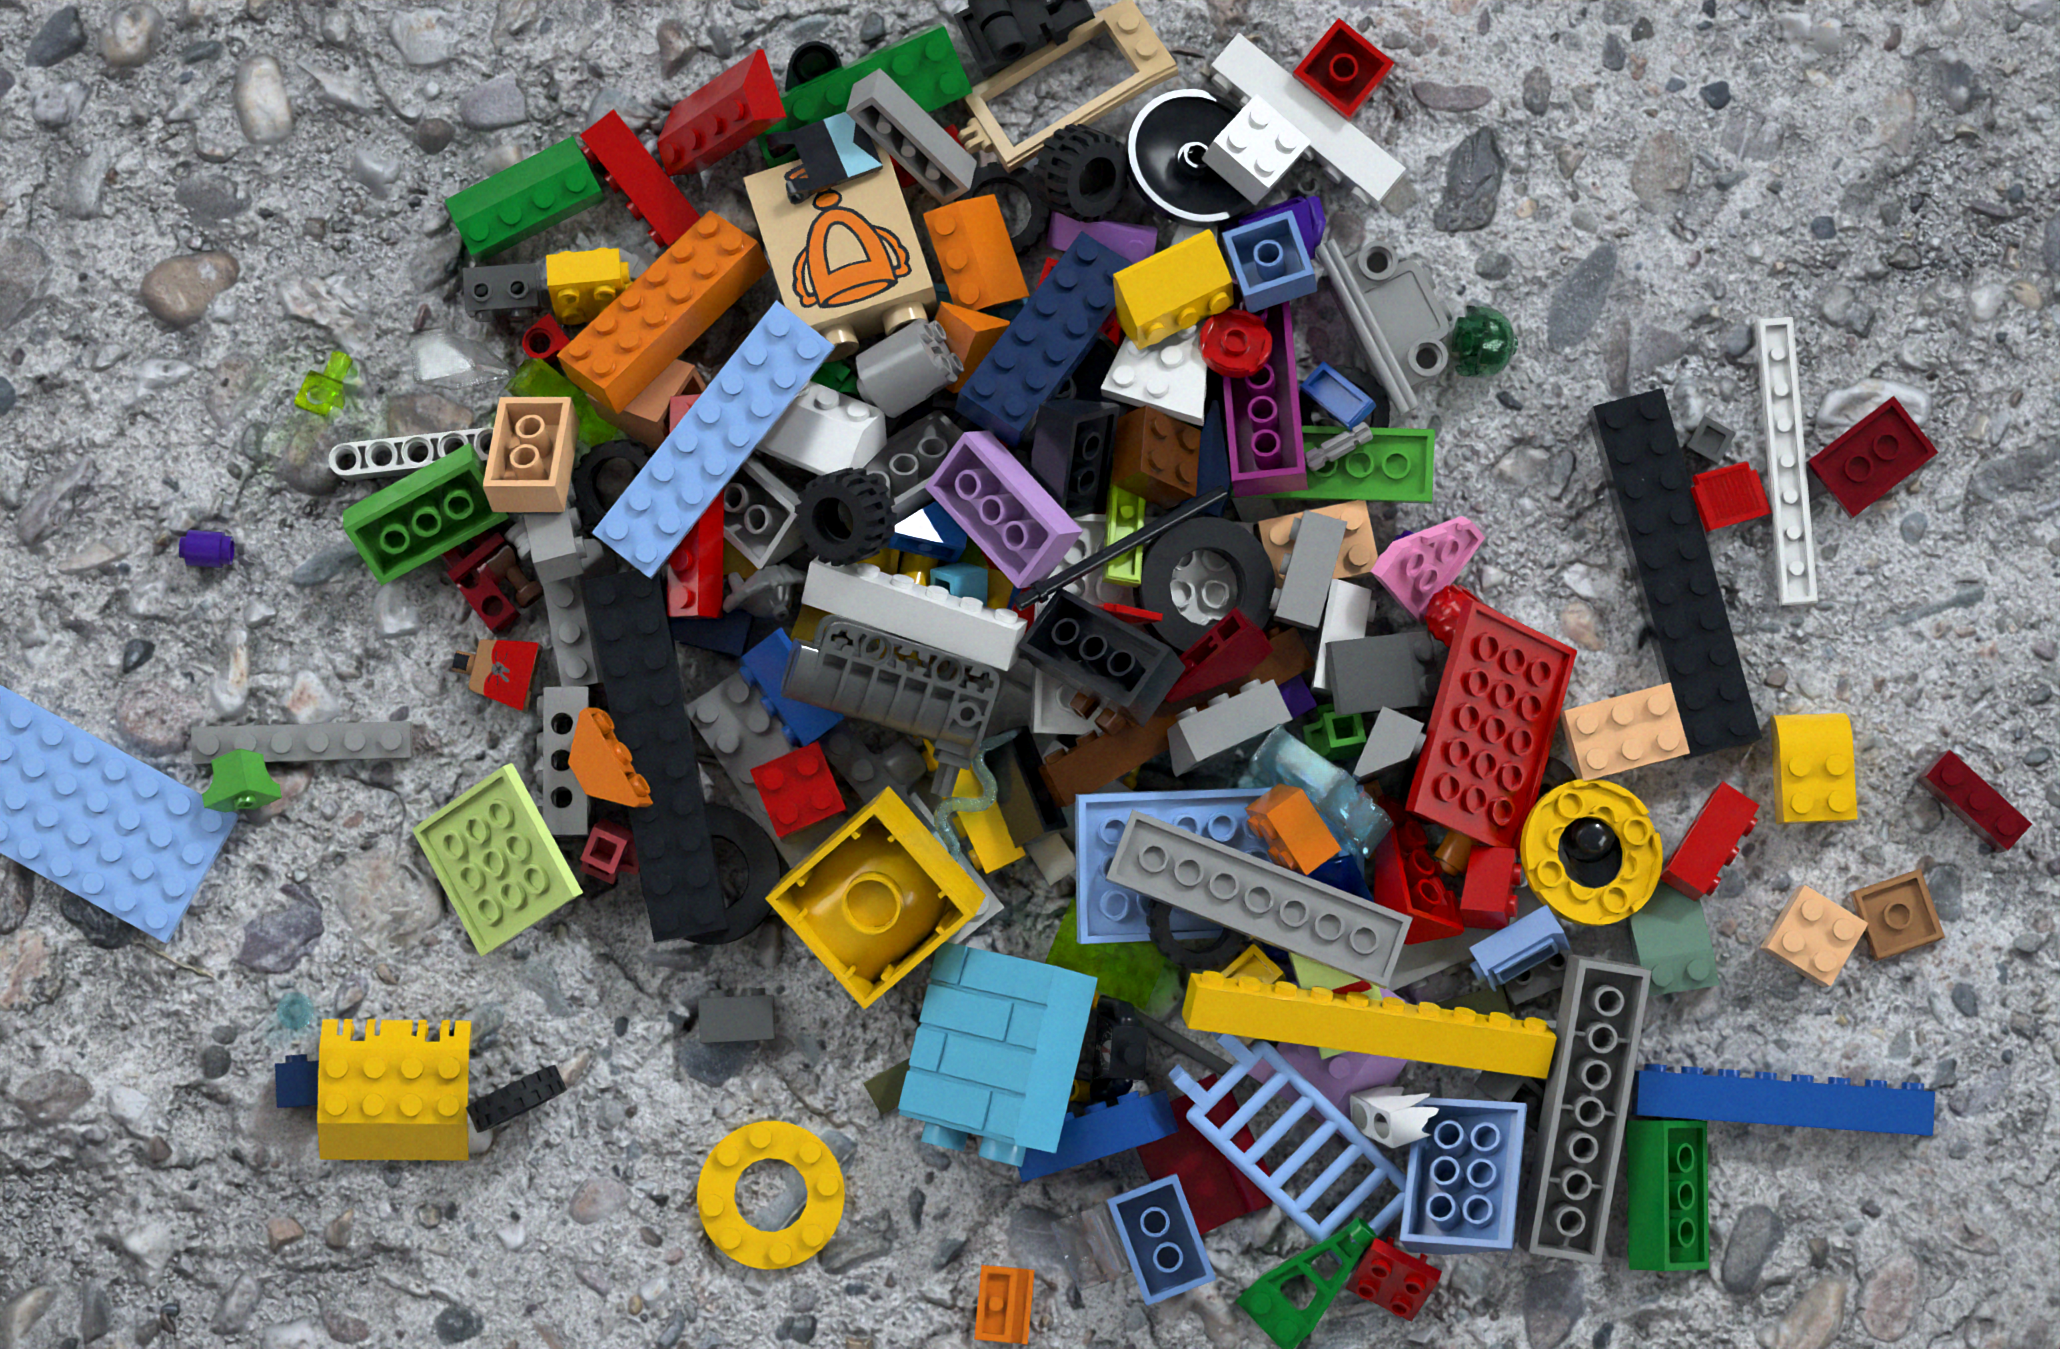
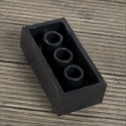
[1017,588,1186,728]

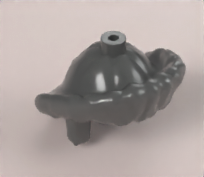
[723,560,807,621]

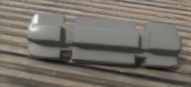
[1305,422,1373,471]

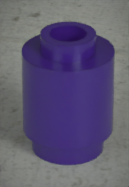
[179,530,235,568]

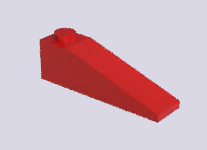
[1374,794,1465,945]

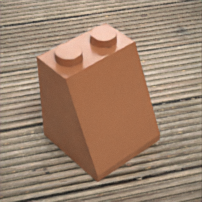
[587,359,706,451]

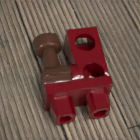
[441,528,544,635]

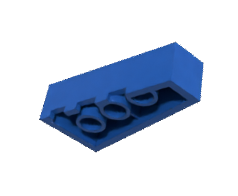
[1017,1089,1179,1183]

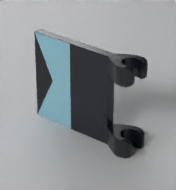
[766,112,883,205]

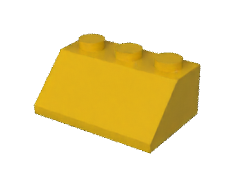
[1113,229,1234,350]

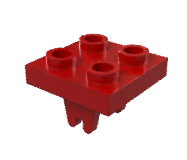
[1345,1236,1442,1322]

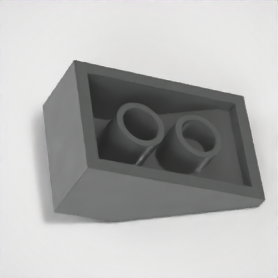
[1325,631,1439,716]

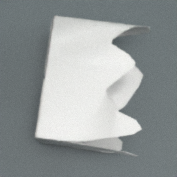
[1350,1084,1439,1148]

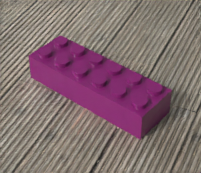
[1217,278,1308,497]

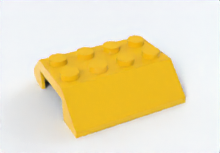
[317,1019,472,1161]

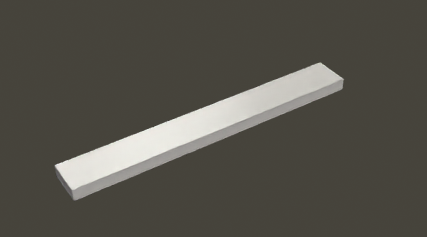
[1755,317,1818,607]

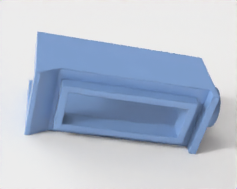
[1469,904,1571,992]

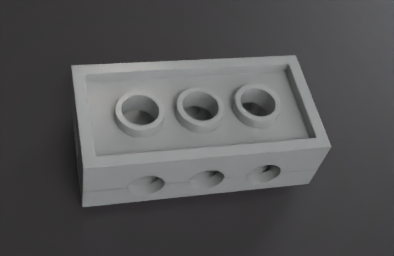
[537,687,596,839]

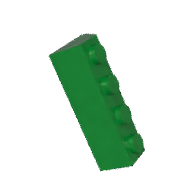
[445,136,605,264]
[1626,1120,1709,1271]

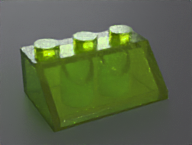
[1044,898,1167,1010]

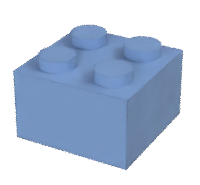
[1222,210,1317,313]

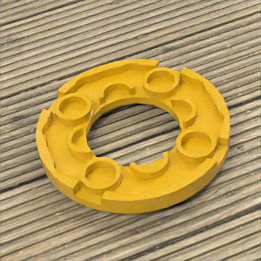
[1520,779,1663,926]
[697,1121,845,1270]

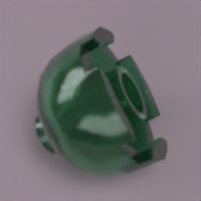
[1452,305,1518,378]

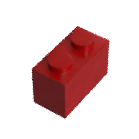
[1460,845,1524,930]

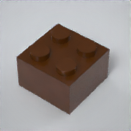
[1112,405,1201,509]

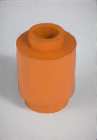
[1433,830,1483,878]

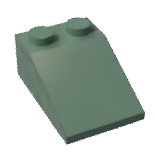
[1626,882,1719,997]

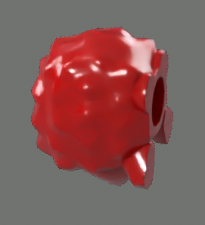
[1424,583,1498,648]

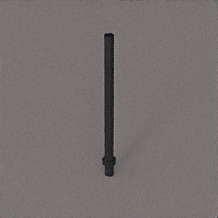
[1014,484,1228,611]

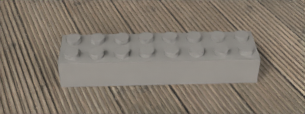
[1518,954,1652,1264]

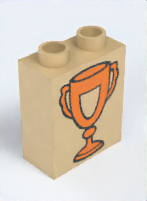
[743,136,938,362]

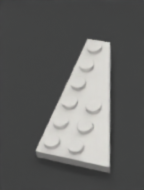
[1101,224,1219,426]

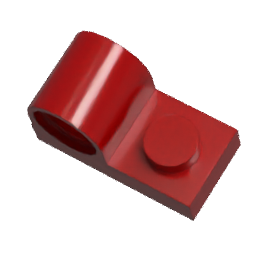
[522,313,570,371]

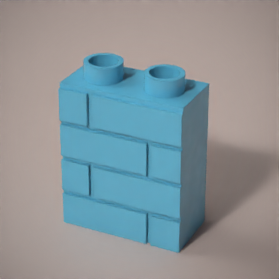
[898,942,1098,1167]

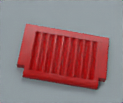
[1690,461,1772,533]
[1094,603,1163,625]

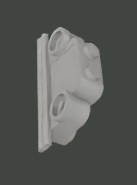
[1315,239,1452,416]

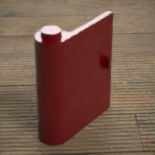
[1135,1073,1273,1235]

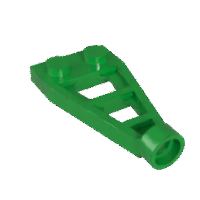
[1236,1216,1378,1349]

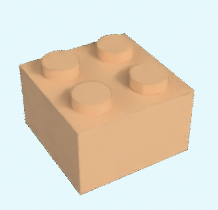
[1760,885,1868,987]

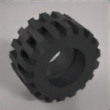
[1033,124,1130,223]
[794,467,897,567]

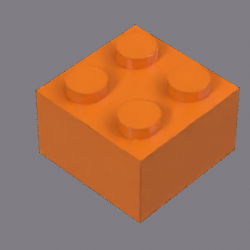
[1244,783,1342,875]

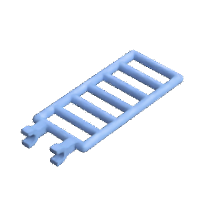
[1168,1032,1407,1265]

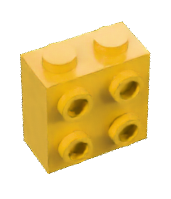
[546,247,633,325]

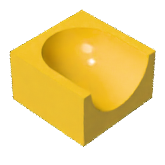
[765,785,986,1010]

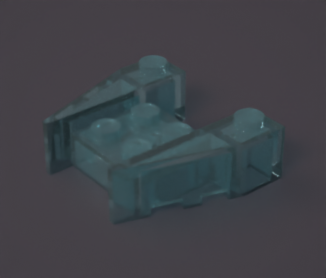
[1247,723,1394,859]

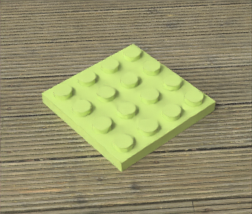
[412,763,583,957]

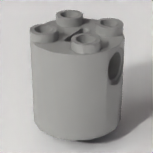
[856,318,964,418]

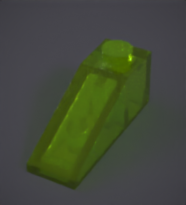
[504,358,618,448]

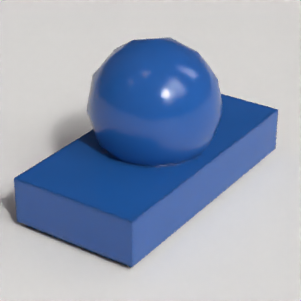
[1299,361,1376,432]

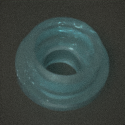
[277,992,314,1029]

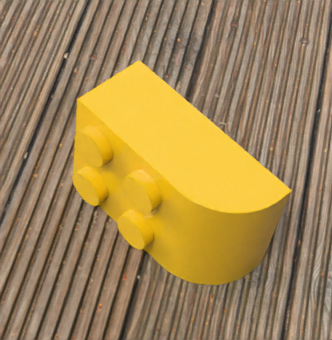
[1770,713,1857,825]

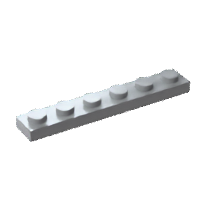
[191,721,413,765]

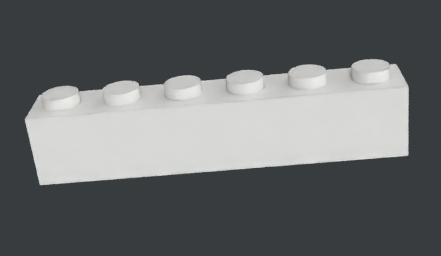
[1210,33,1406,209]
[801,556,1028,671]

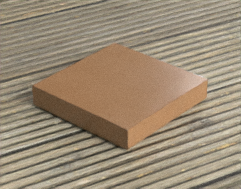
[1849,869,1945,962]

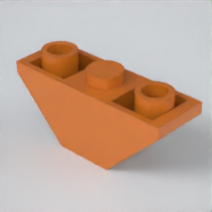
[568,707,653,807]

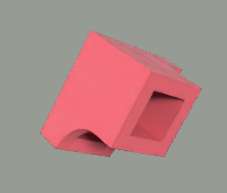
[580,818,640,885]

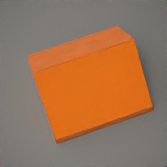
[934,301,1010,393]

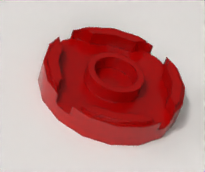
[1198,309,1272,378]

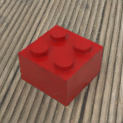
[1292,18,1395,123]
[750,741,848,840]

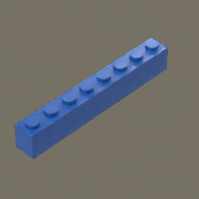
[1632,1064,1935,1136]

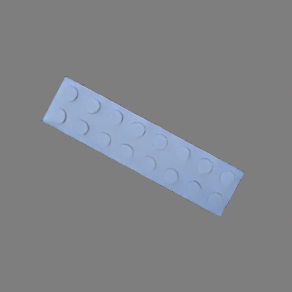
[592,300,835,579]

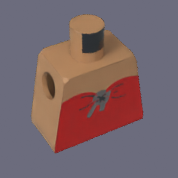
[452,639,543,714]

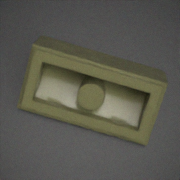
[863,1058,910,1115]

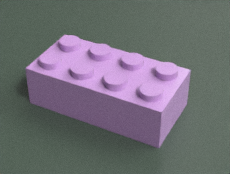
[925,430,1083,589]

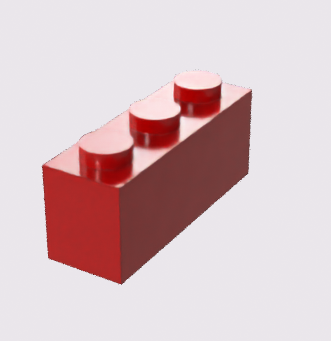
[1660,781,1760,902]

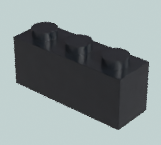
[977,725,1069,848]

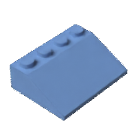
[1400,1097,1527,1255]

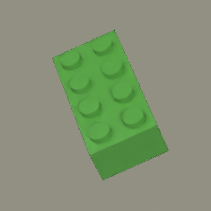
[343,443,509,586]

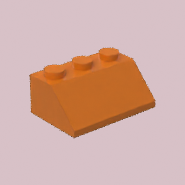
[923,194,1030,313]

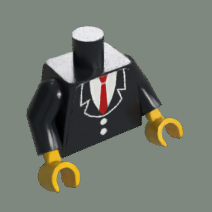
[1069,990,1148,1103]

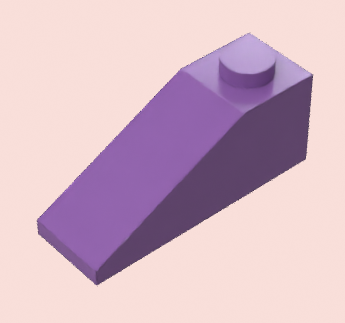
[1046,210,1158,264]

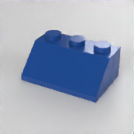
[738,627,845,748]

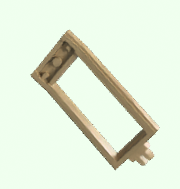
[957,0,1178,173]

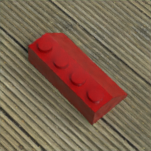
[657,49,787,176]

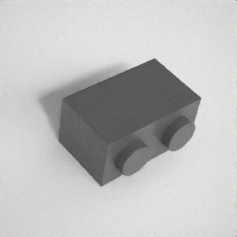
[698,988,776,1043]

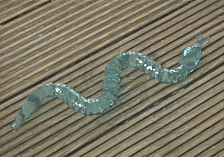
[934,730,1017,862]

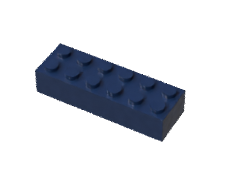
[955,231,1133,450]

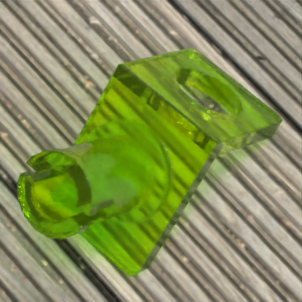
[294,351,353,417]

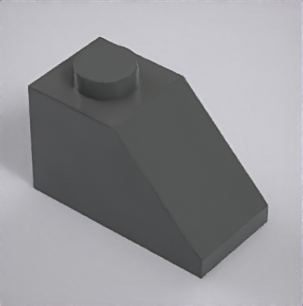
[1474,1070,1545,1133]

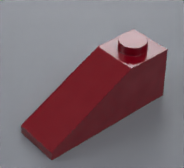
[1165,607,1274,704]

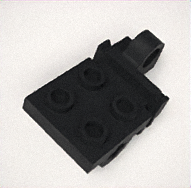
[954,0,1096,77]

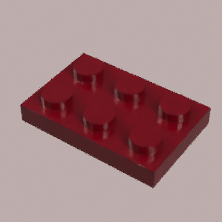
[1806,396,1939,520]

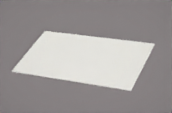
[1025,832,1076,886]

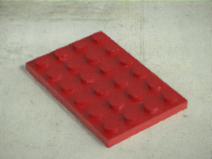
[1405,600,1578,858]

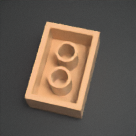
[483,397,580,512]
[1256,500,1378,589]
[1559,683,1690,781]

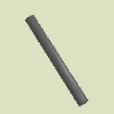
[1136,1009,1249,1087]

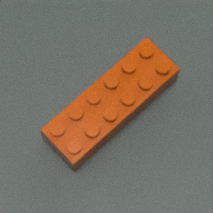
[557,210,770,415]

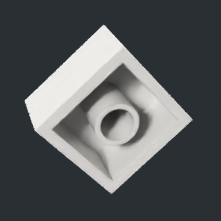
[1202,94,1311,206]

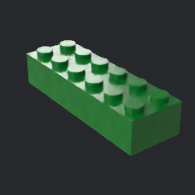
[755,23,973,169]

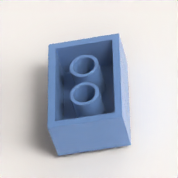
[1107,1173,1216,1306]

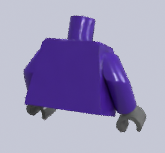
[1218,178,1326,260]

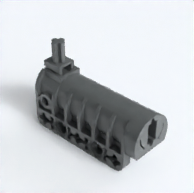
[780,614,1000,798]

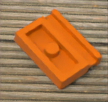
[974,1264,1035,1345]

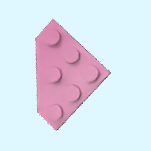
[1370,516,1485,625]

